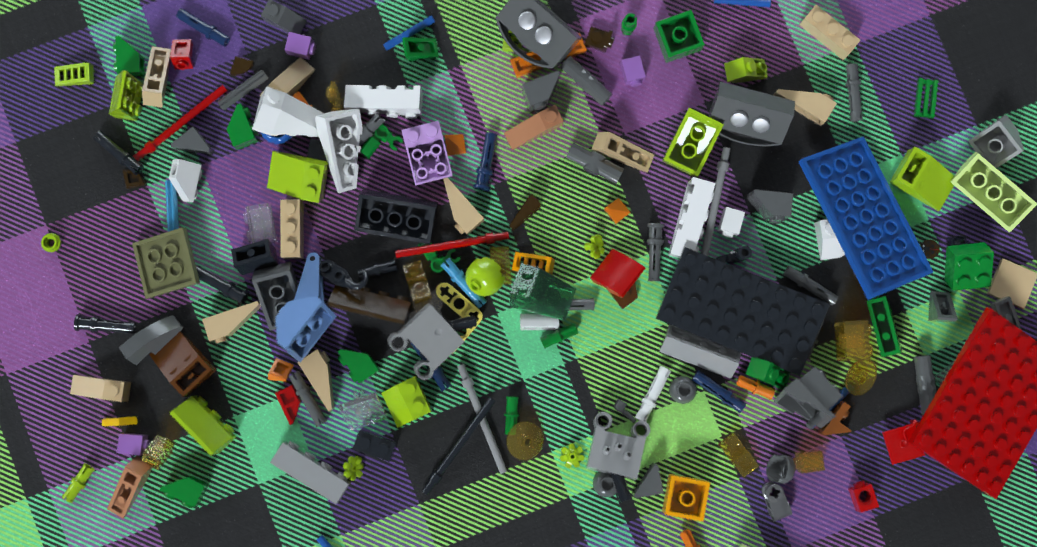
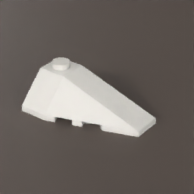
[252,86,324,137]
[315,109,363,193]
[814,219,845,260]

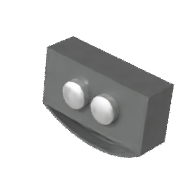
[496,0,582,68]
[709,82,795,146]

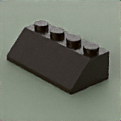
[327,285,412,325]

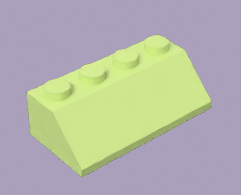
[951,152,1037,233]

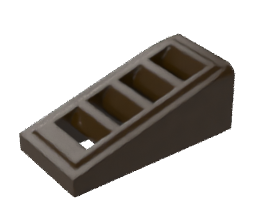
[510,194,541,231]

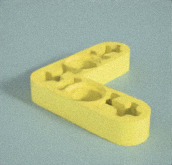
[436,282,482,353]

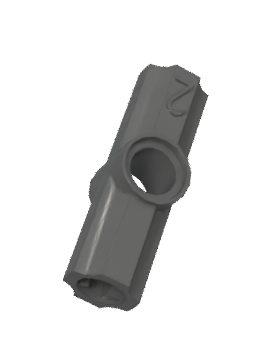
[566,143,624,184]

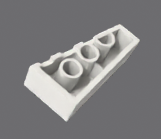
[344,85,423,119]
[668,177,716,258]

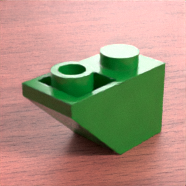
[113,36,145,77]
[226,103,259,150]
[337,349,380,383]
[746,357,791,390]
[159,476,209,508]

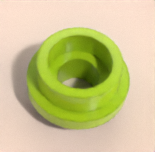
[41,233,61,252]

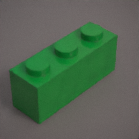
[867,296,902,357]

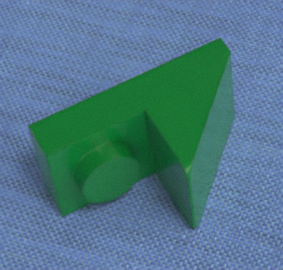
[402,37,439,62]

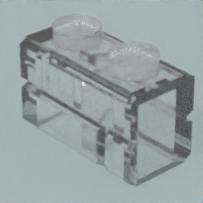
[243,203,277,243]

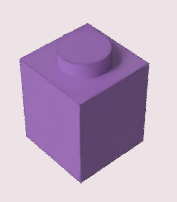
[285,32,316,60]
[620,55,646,87]
[117,433,150,456]

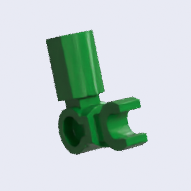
[360,125,403,159]
[418,242,461,273]

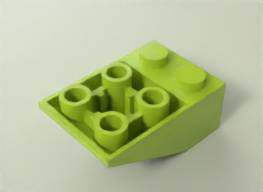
[109,71,143,121]
[889,147,954,212]

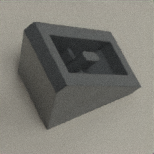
[171,127,214,155]
[928,291,958,322]
[632,463,664,498]

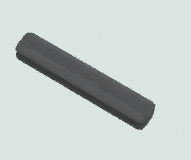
[218,70,268,110]

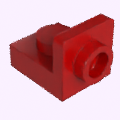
[170,39,194,70]

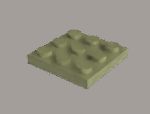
[132,227,200,299]

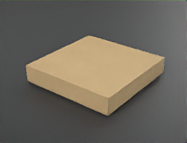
[987,259,1037,309]

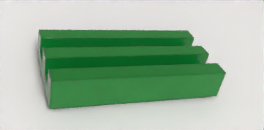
[914,78,938,118]

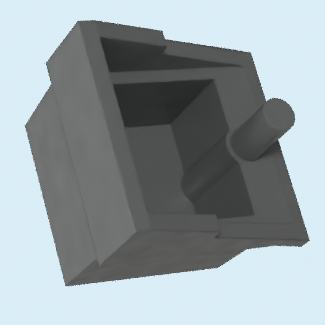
[774,367,843,430]

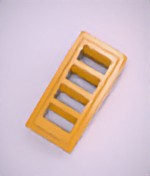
[512,251,555,278]

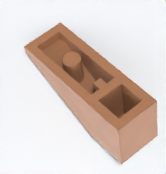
[504,105,564,150]
[107,456,153,519]

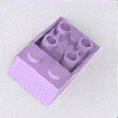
[401,121,453,186]

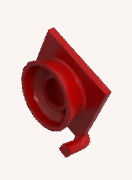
[882,419,925,465]

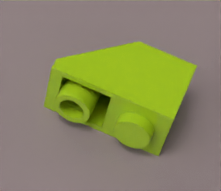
[724,57,768,83]

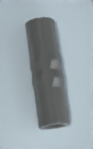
[560,56,613,106]
[914,355,936,414]

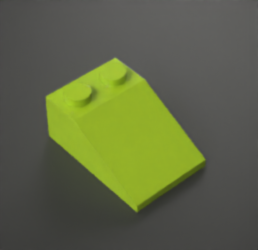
[662,108,724,177]
[267,150,329,203]

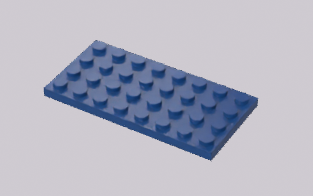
[799,136,933,300]

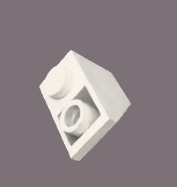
[169,159,202,202]

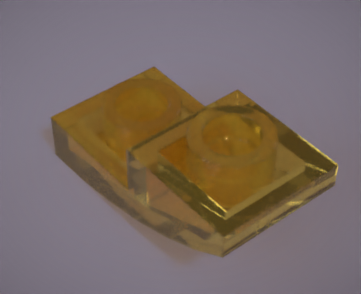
[326,81,344,112]
[403,260,433,304]

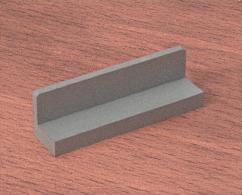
[660,324,741,378]

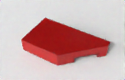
[275,385,301,425]

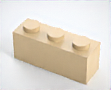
[799,5,860,60]
[280,199,304,259]

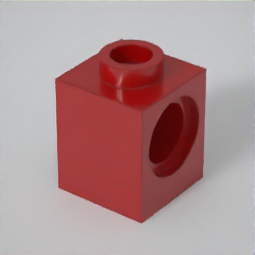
[848,481,879,513]

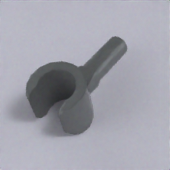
[614,399,636,423]

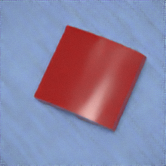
[590,249,646,298]

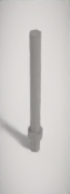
[701,147,730,256]
[457,364,507,474]

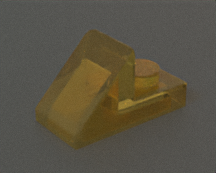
[490,246,511,285]

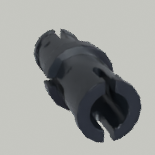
[357,259,398,281]

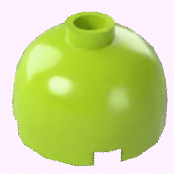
[465,257,505,297]

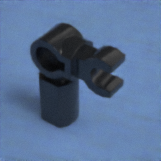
[716,245,752,263]

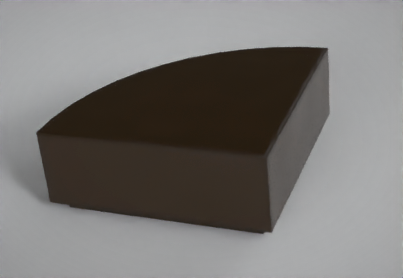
[230,56,255,76]
[123,169,147,189]

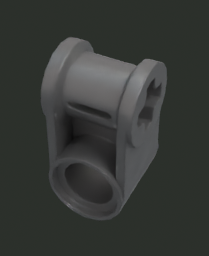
[762,482,792,522]

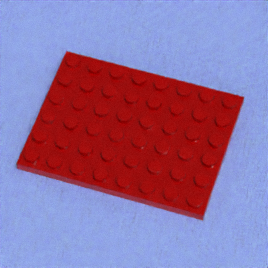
[908,307,1037,499]

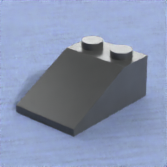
[252,261,298,331]

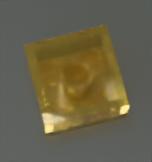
[834,320,873,361]

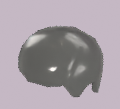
[766,454,796,484]

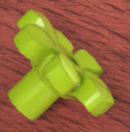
[584,234,605,259]
[560,443,584,468]
[343,456,364,481]

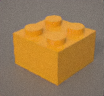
[662,474,710,522]

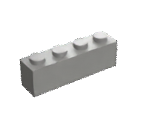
[270,441,351,504]

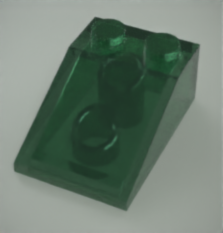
[510,263,576,321]

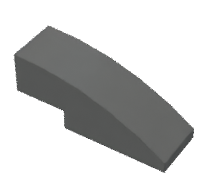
[119,315,183,365]

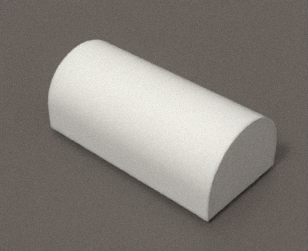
[520,313,559,330]

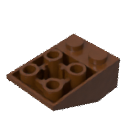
[149,331,217,397]

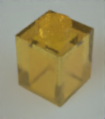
[142,434,174,470]
[793,450,825,473]

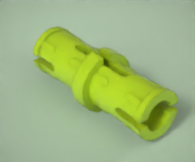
[62,463,95,503]

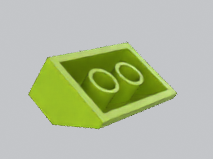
[170,396,236,456]

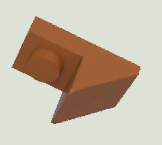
[818,401,852,435]

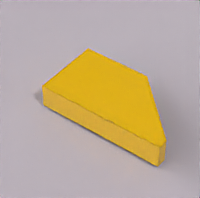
[102,416,137,426]

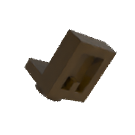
[585,26,615,53]

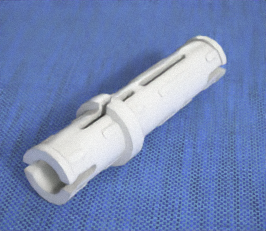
[635,366,671,422]

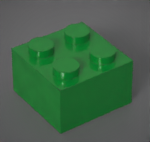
[653,10,705,63]
[944,242,994,291]

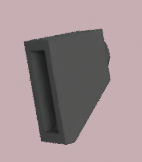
[261,0,307,34]

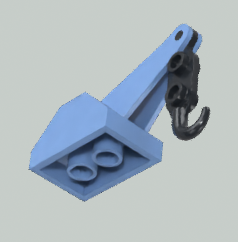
[276,252,369,362]

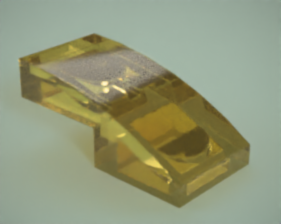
[718,433,759,477]

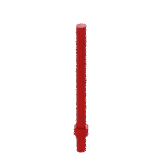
[133,85,228,162]
[395,232,509,258]

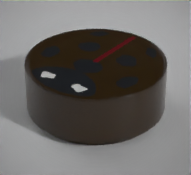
[920,240,940,259]

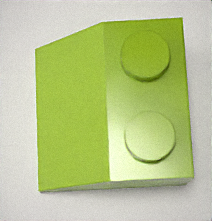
[381,376,432,428]

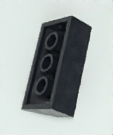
[354,189,438,244]

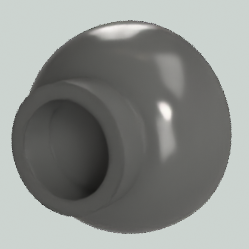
[669,376,697,404]
[593,472,617,497]

